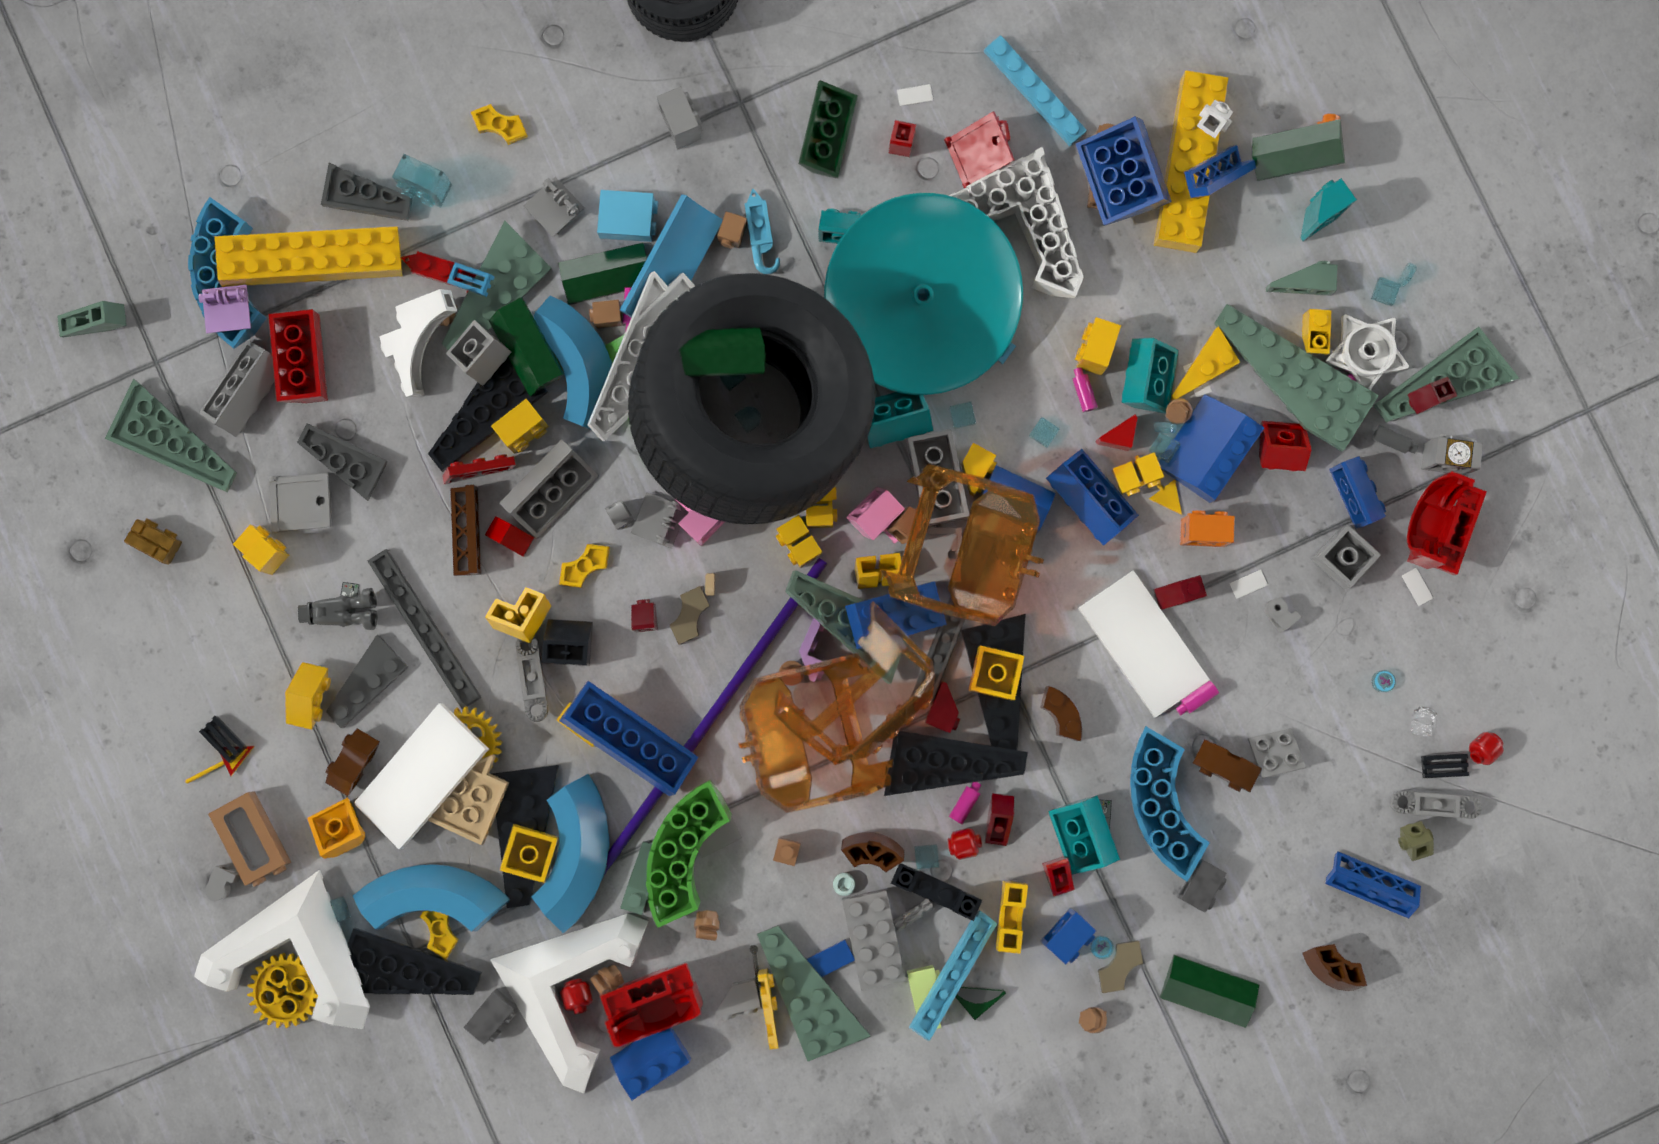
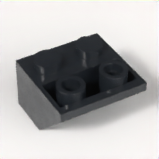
[542,619,593,666]

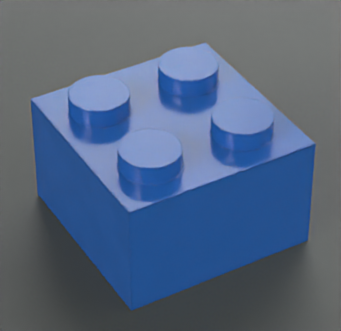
[1040,908,1096,965]

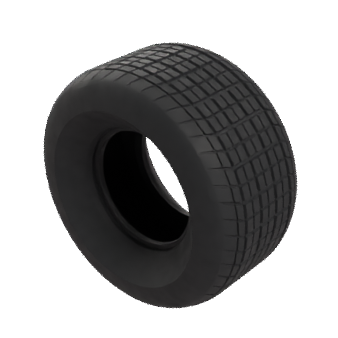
[628,273,875,524]

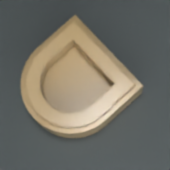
[705,573,716,596]

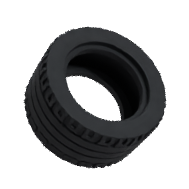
[627,0,739,42]

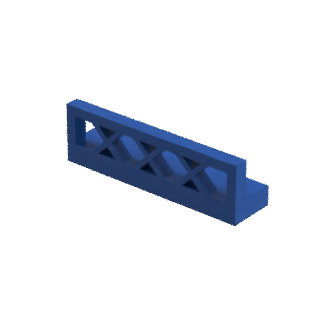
[1184,145,1256,198]
[1325,851,1421,919]

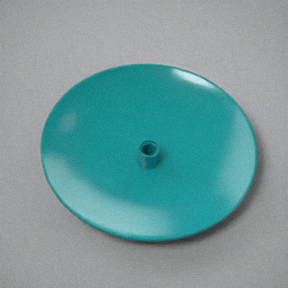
[824,193,1023,395]

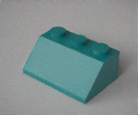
[1301,178,1357,241]
[818,208,861,244]
[1121,338,1179,414]
[867,392,934,449]
[1048,795,1120,875]

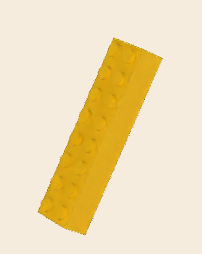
[1153,70,1229,253]
[214,226,403,287]

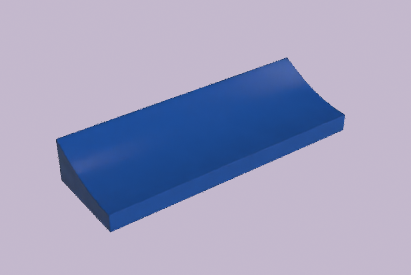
[559,681,699,796]

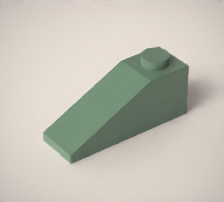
[1266,261,1338,296]
[57,301,127,338]
[620,841,652,915]

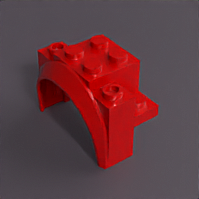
[1407,471,1487,576]
[600,962,704,1047]

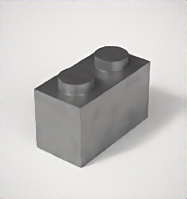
[1177,859,1227,913]
[463,989,517,1045]

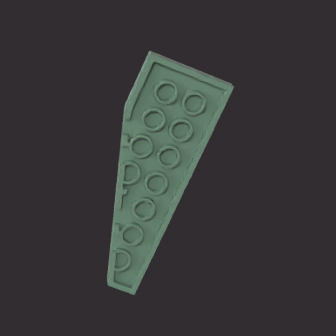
[1214,304,1379,452]

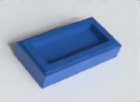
[807,939,855,977]

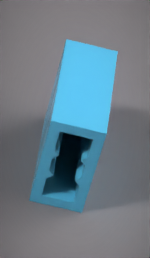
[597,190,658,242]

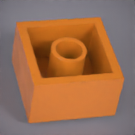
[1180,510,1235,547]

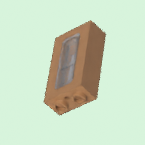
[208,791,292,887]

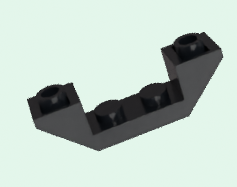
[890,863,983,921]

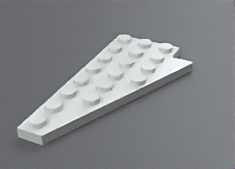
[588,271,695,441]

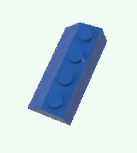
[1046,449,1139,546]

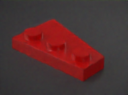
[442,454,516,484]

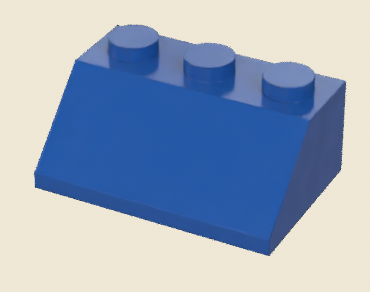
[1329,456,1386,529]
[977,465,1056,533]
[610,1027,691,1101]

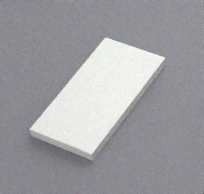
[1078,570,1210,718]
[354,703,489,850]

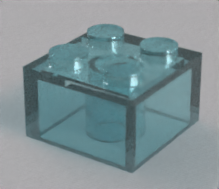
[392,154,452,208]

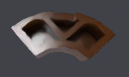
[1040,686,1082,741]
[325,728,380,796]
[1193,739,1262,792]
[841,832,905,873]
[1302,944,1367,991]

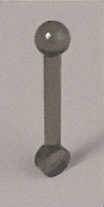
[749,945,761,993]

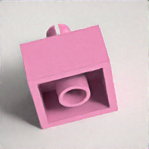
[846,487,905,543]
[675,499,724,546]

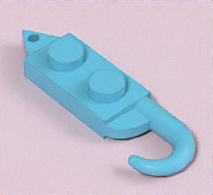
[744,189,780,274]

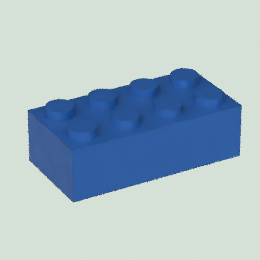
[845,581,946,649]

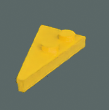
[1171,326,1240,401]
[758,968,779,1049]

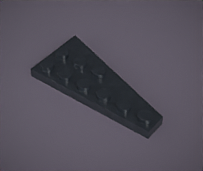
[428,357,548,472]
[961,614,1026,750]
[884,730,1028,796]
[492,765,559,908]
[347,928,482,995]

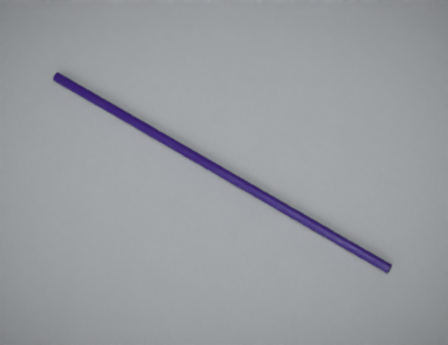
[604,558,827,875]

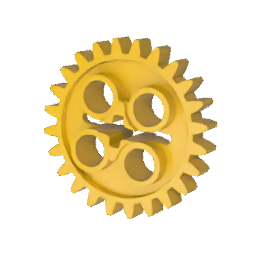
[454,706,503,769]
[247,953,318,1028]

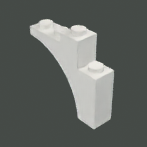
[379,289,457,397]

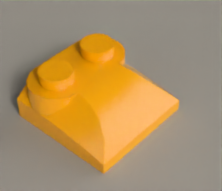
[307,797,365,859]

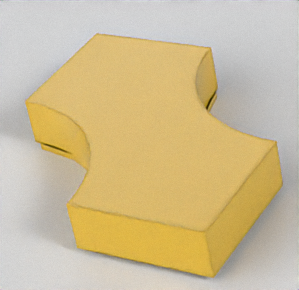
[471,104,528,145]
[559,544,610,588]
[420,910,459,960]

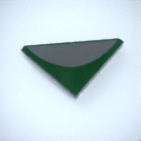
[955,986,1006,1020]

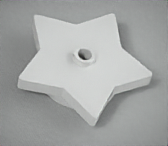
[1324,314,1409,390]

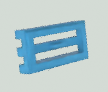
[447,262,495,297]

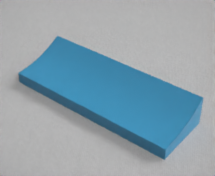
[620,194,723,318]

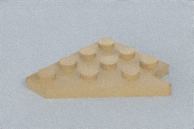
[428,755,509,845]

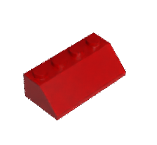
[268,309,328,403]

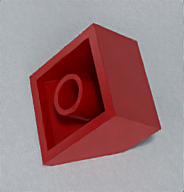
[1259,421,1312,471]

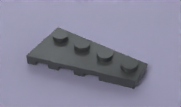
[321,162,413,221]
[297,423,388,501]
[326,635,408,728]

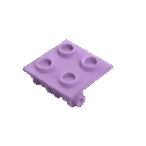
[198,285,251,334]

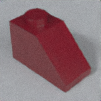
[1407,376,1457,414]
[1153,575,1207,610]
[631,599,658,633]
[925,682,961,733]
[985,793,1014,846]

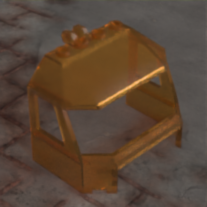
[881,464,1044,626]
[773,601,935,765]
[738,653,893,813]

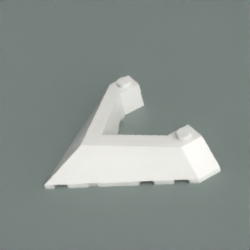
[949,147,1084,298]
[194,870,370,1029]
[490,913,649,1093]

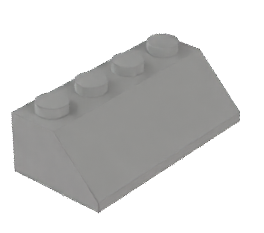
[199,340,275,437]
[500,439,599,538]

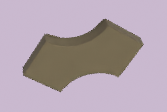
[670,586,710,645]
[1098,940,1143,993]

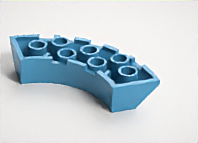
[188,197,267,349]
[534,295,613,430]
[1130,726,1210,882]
[531,774,610,933]
[353,864,510,932]

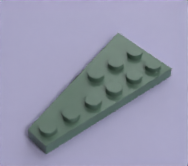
[442,220,552,350]
[1373,326,1519,423]
[105,379,237,493]
[785,570,908,684]
[757,925,871,1062]

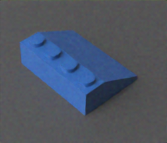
[1076,116,1172,226]
[1158,394,1265,503]

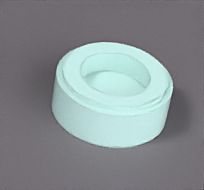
[833,873,856,896]

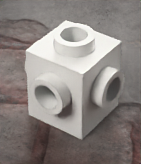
[1197,100,1233,138]

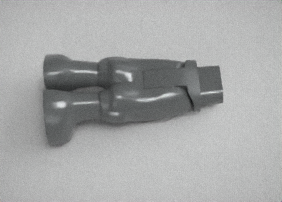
[298,588,378,630]

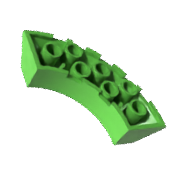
[646,780,732,928]

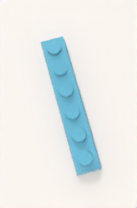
[984,35,1087,147]
[909,911,998,1041]

